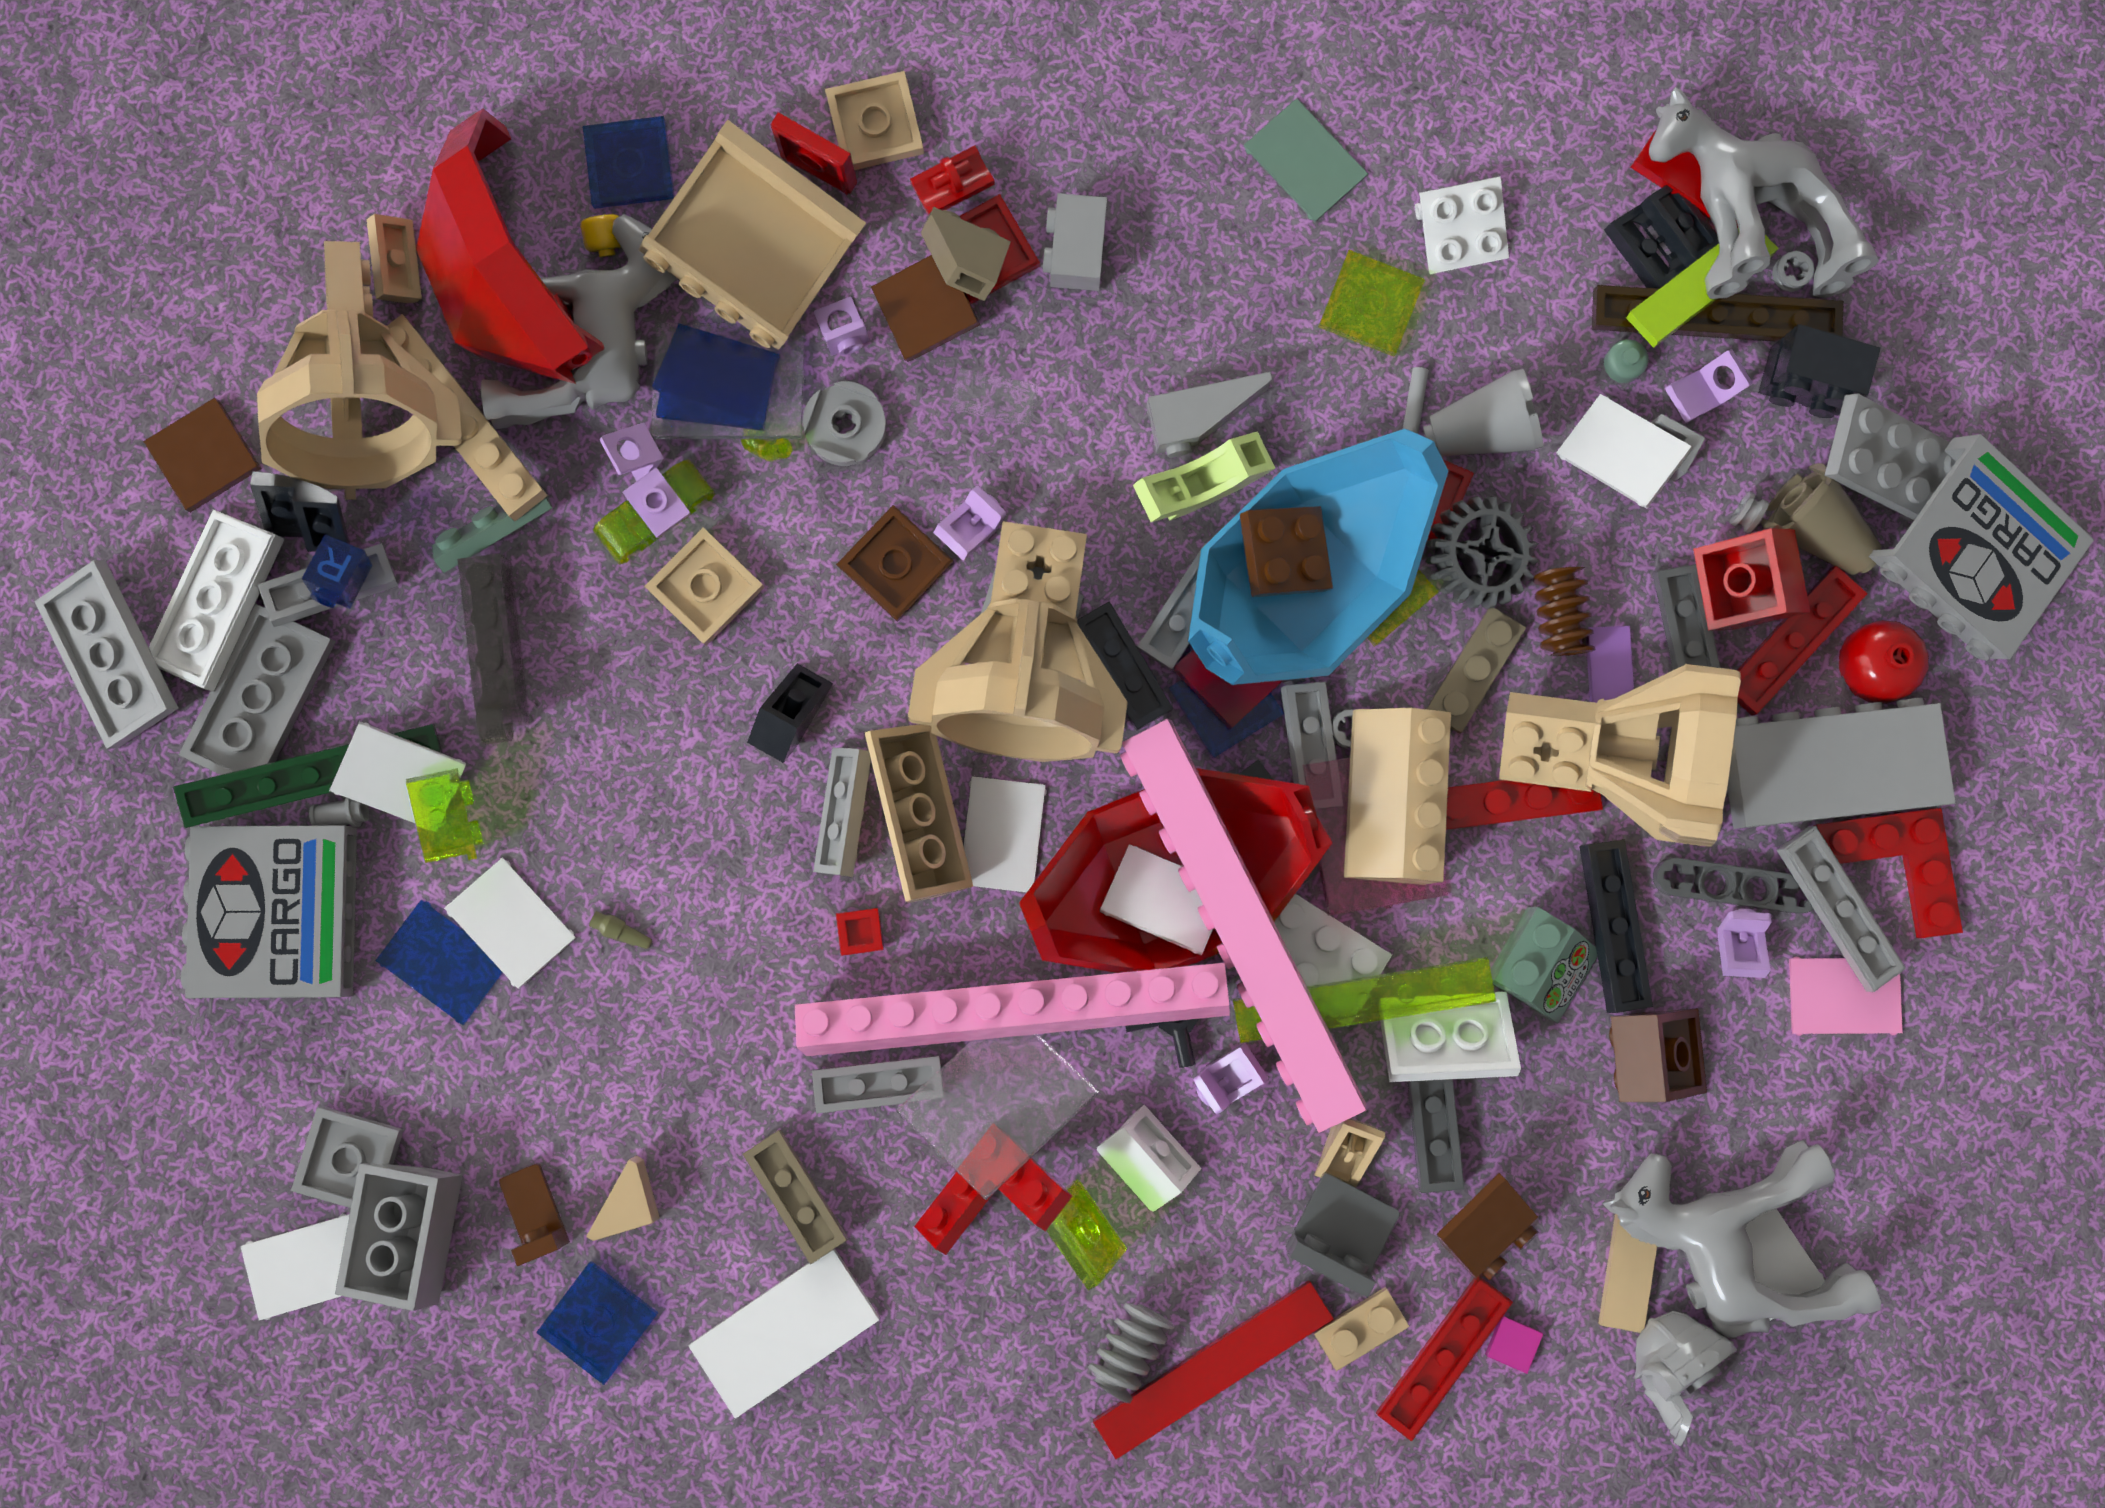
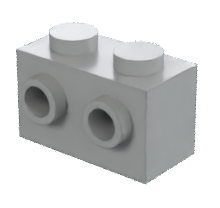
[1043,193,1107,291]

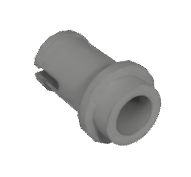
[309,797,369,828]

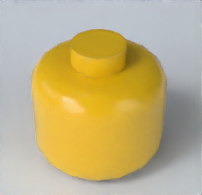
[580,214,621,257]

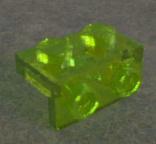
[406,768,484,863]

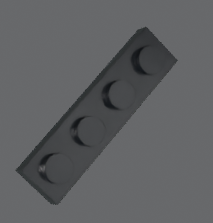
[1579,839,1653,1013]

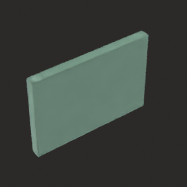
[1243,98,1368,222]

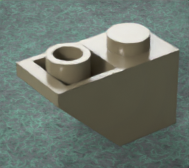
[921,207,1011,301]

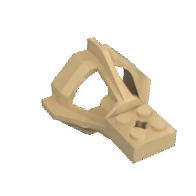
[257,241,462,500]
[908,521,1128,762]
[1499,664,1741,847]

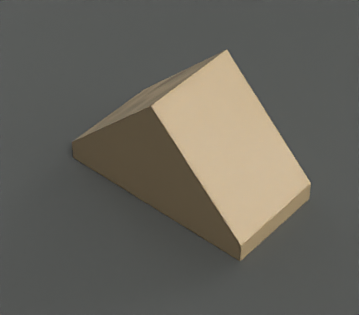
[1315,1118,1385,1187]
[586,1156,660,1241]

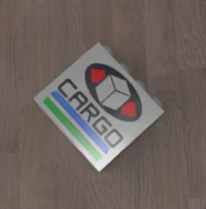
[1869,434,2094,661]
[181,825,357,998]

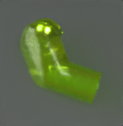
[740,424,792,462]

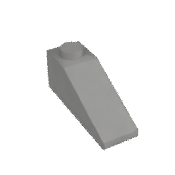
[1146,372,1272,458]

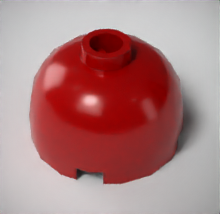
[1839,620,1929,704]

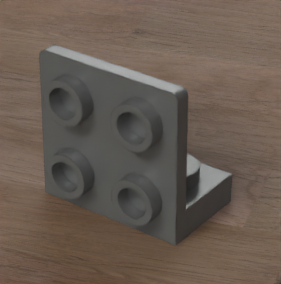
[1285,1172,1400,1298]

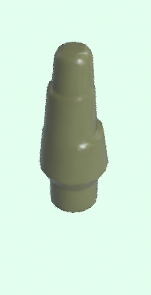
[589,911,652,949]

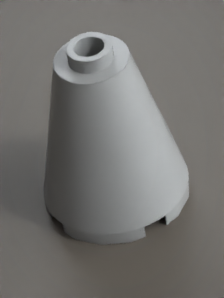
[1423,368,1544,456]

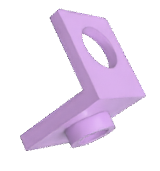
[814,297,869,356]
[1665,349,1753,423]
[600,422,664,481]
[622,467,691,538]

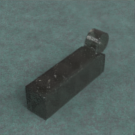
[457,553,530,745]

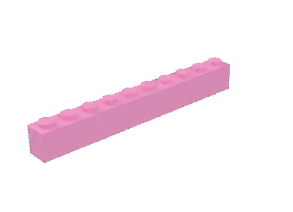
[1120,719,1366,1133]
[795,963,1230,1056]

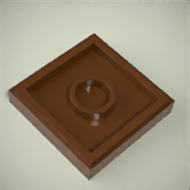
[871,255,980,362]
[143,397,262,513]
[836,505,954,622]

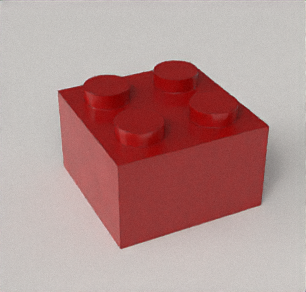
[1693,528,1810,631]

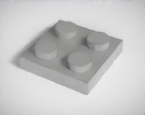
[291,1106,404,1208]

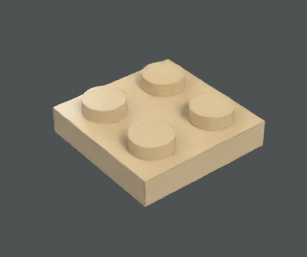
[825,71,924,170]
[644,527,765,646]

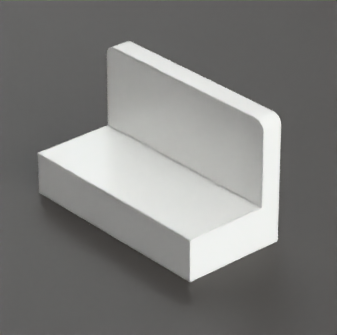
[1097,1105,1202,1212]

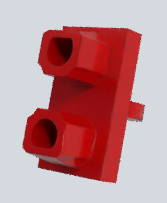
[910,145,995,216]

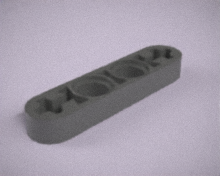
[1653,858,1814,914]

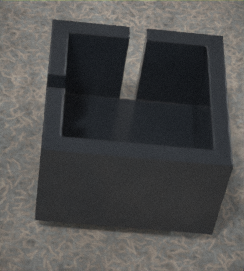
[1758,324,1881,418]

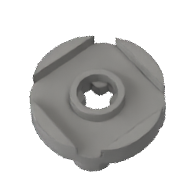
[803,381,887,466]

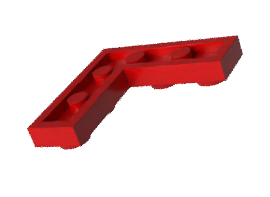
[1813,808,1963,938]
[914,1124,1072,1255]

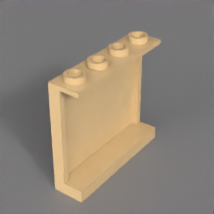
[639,119,866,350]

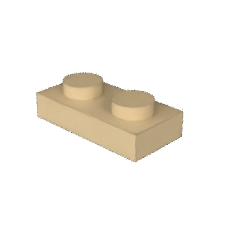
[366,214,422,303]
[1313,1287,1410,1372]

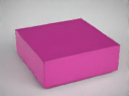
[1485,1316,1543,1374]

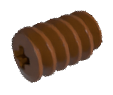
[1533,567,1596,657]

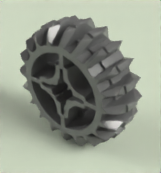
[1425,496,1539,609]

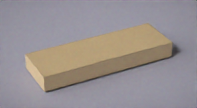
[1598,1214,1657,1333]

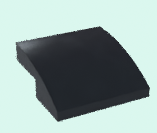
[1604,185,1719,289]
[250,471,351,554]

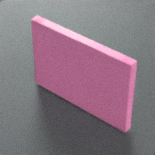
[1789,956,1903,1036]

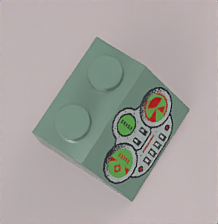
[1485,907,1598,1024]

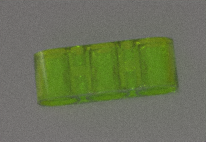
[593,459,715,565]

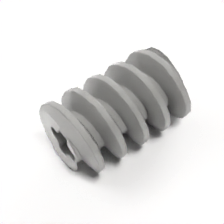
[1088,1303,1175,1403]

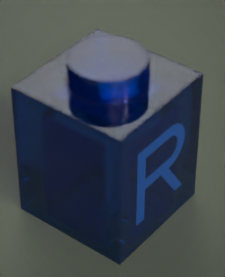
[301,535,373,609]

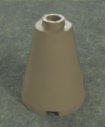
[1761,463,1881,575]

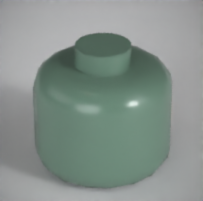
[1604,339,1649,383]

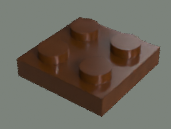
[1240,506,1333,597]

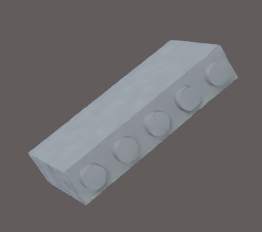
[1728,698,1956,829]

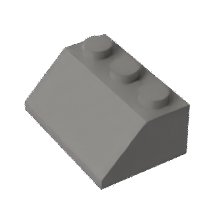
[335,1163,463,1311]

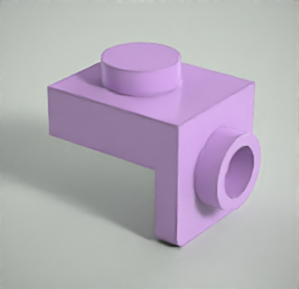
[933,486,1006,561]
[1718,909,1772,978]
[1193,1043,1268,1114]

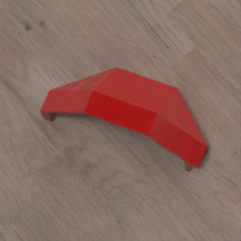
[416,108,605,384]
[1019,768,1333,973]

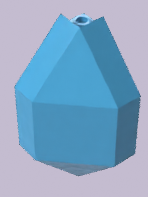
[1188,429,1448,685]

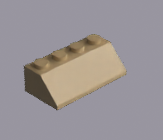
[1344,708,1451,885]
[865,724,973,903]

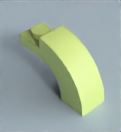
[1133,431,1275,522]

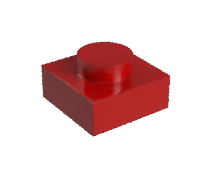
[836,908,884,956]

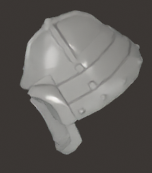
[1634,1311,1737,1447]

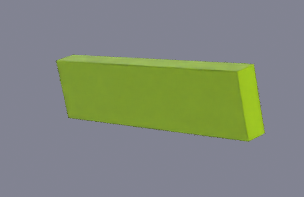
[1626,228,1779,348]

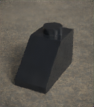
[747,663,833,763]

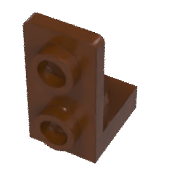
[499,1163,570,1267]

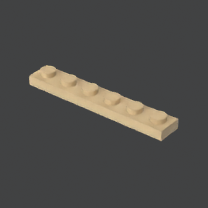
[387,314,548,521]

